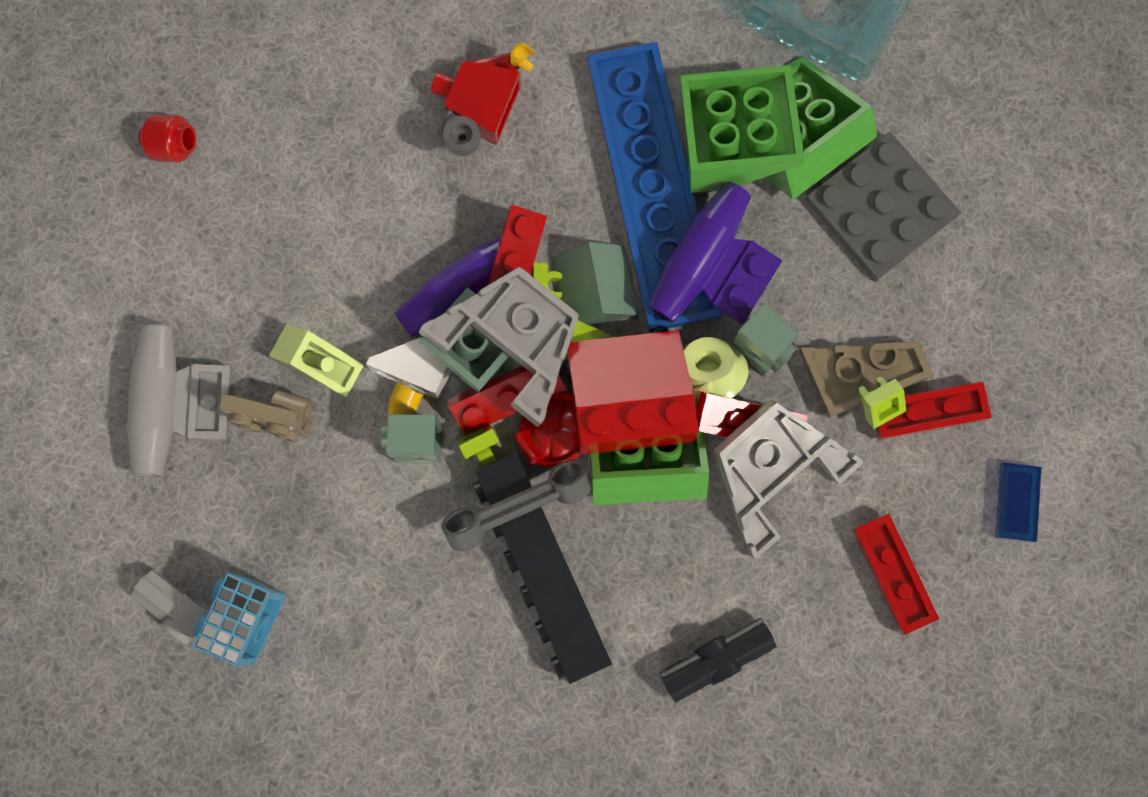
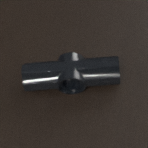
[659,618,777,703]

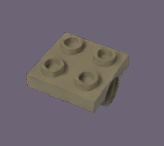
[219,391,312,442]

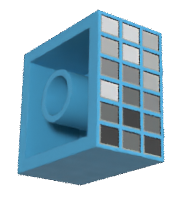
[193,573,287,666]

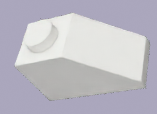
[366,338,452,399]

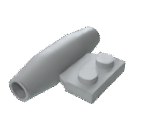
[126,324,232,477]

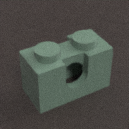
[732,303,799,376]
[381,415,443,464]

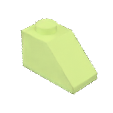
[269,324,364,397]

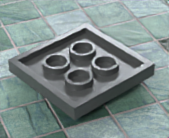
[805,132,961,282]

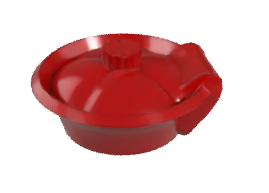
[514,391,580,467]

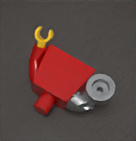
[431,43,536,156]

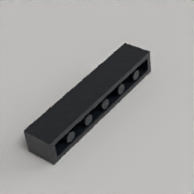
[472,452,613,684]

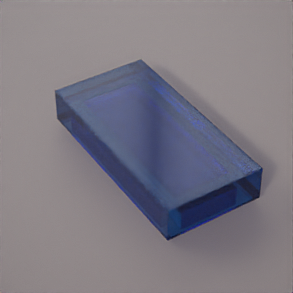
[995,462,1042,543]

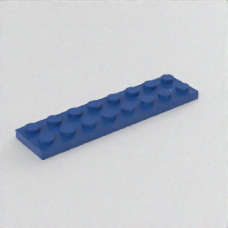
[587,42,722,333]

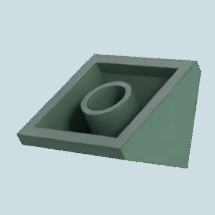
[553,242,638,325]
[419,287,510,392]

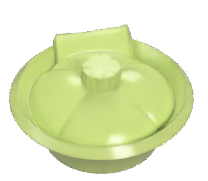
[683,337,748,407]

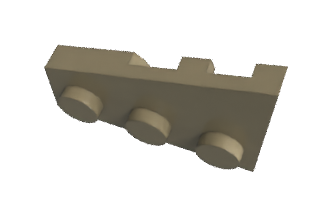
[799,341,934,418]

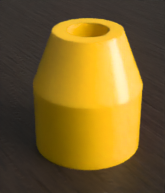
[388,382,424,415]

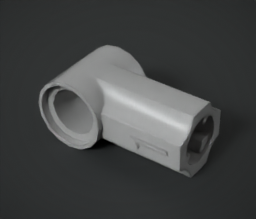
[131,570,210,644]

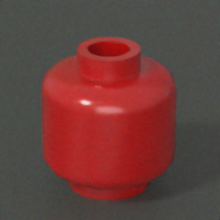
[138,114,197,163]

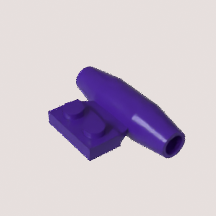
[648,181,783,324]
[394,236,501,337]

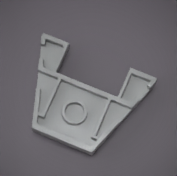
[419,267,579,427]
[714,400,864,559]

